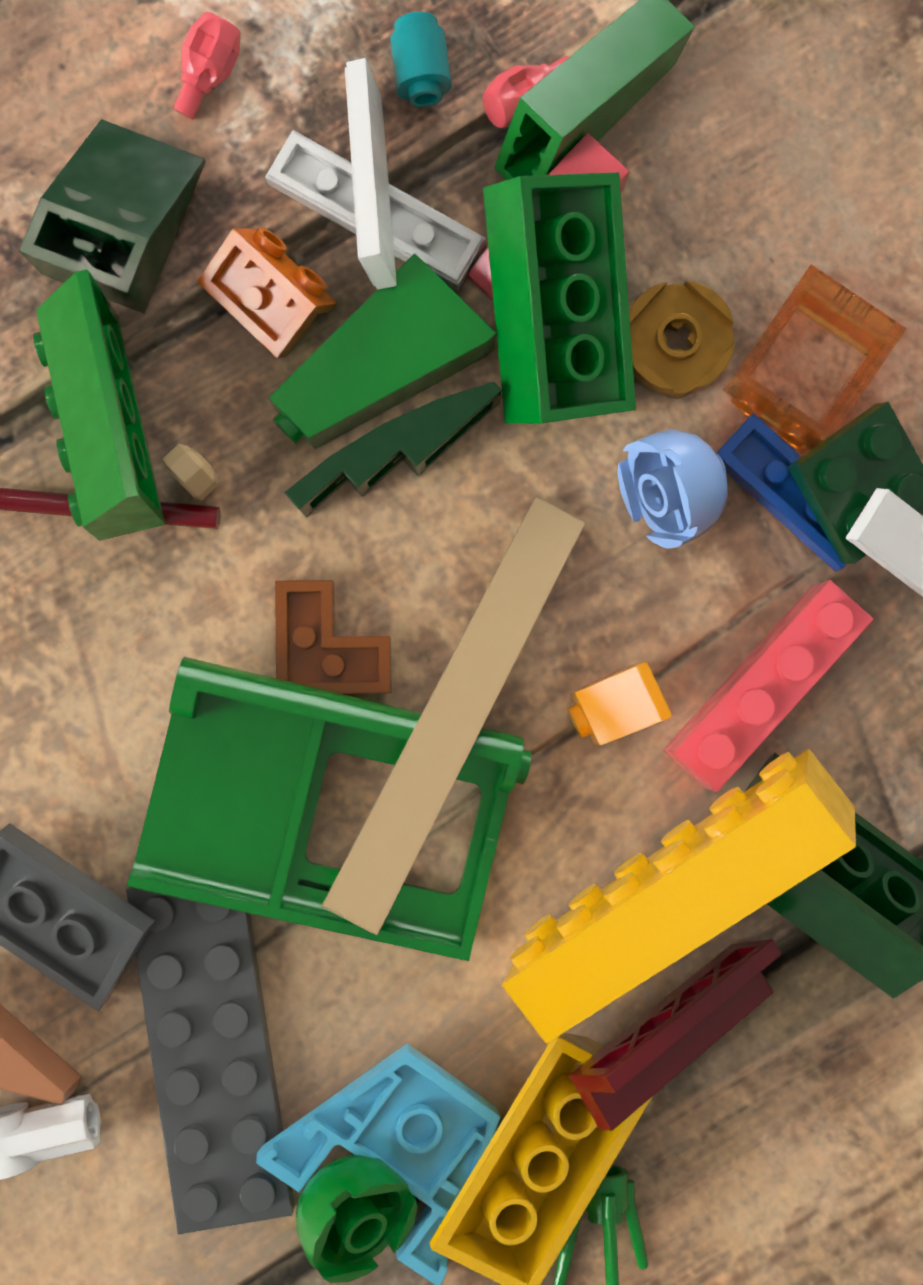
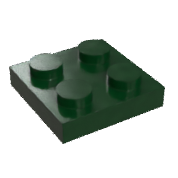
[787,402,923,564]

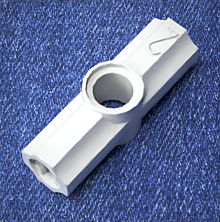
[0,1093,102,1180]

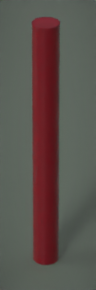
[0,488,221,529]

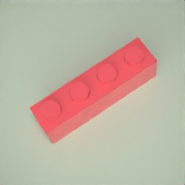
[663,580,874,792]

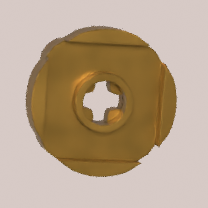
[629,281,735,399]

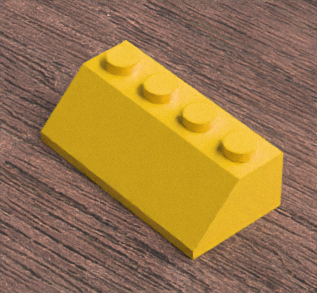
[429,1033,653,1285]

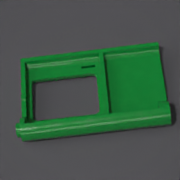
[127,657,531,961]

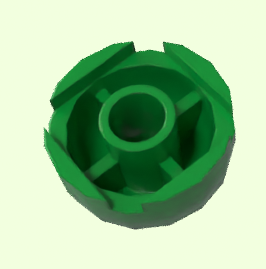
[296,1154,418,1283]

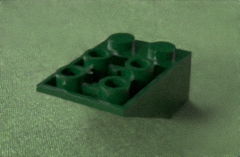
[19,119,206,314]

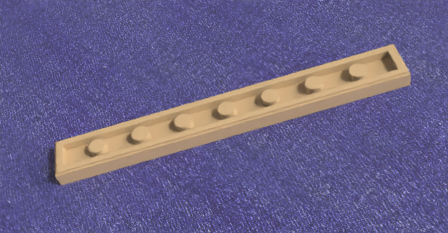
[321,496,585,935]

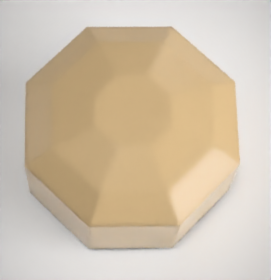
[162,444,218,500]

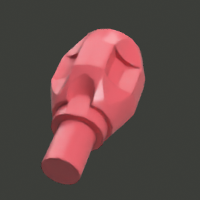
[173,12,241,120]
[482,56,569,128]

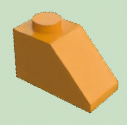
[567,661,673,745]

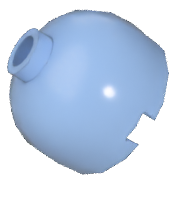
[617,429,728,549]

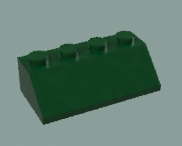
[743,753,923,999]

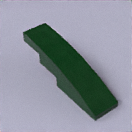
[284,382,502,518]

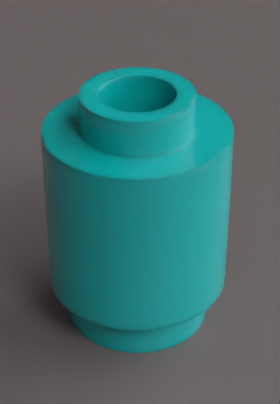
[390,11,452,107]

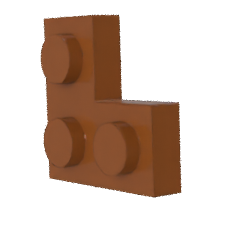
[275,580,392,694]

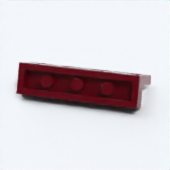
[569,939,782,1131]

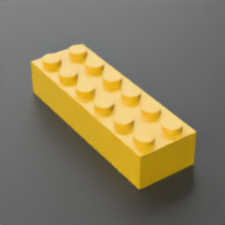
[501,749,856,1044]

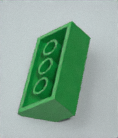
[483,172,636,424]
[33,269,166,541]

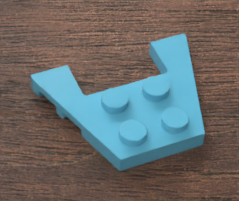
[256,1043,501,1285]

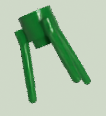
[553,1165,648,1285]

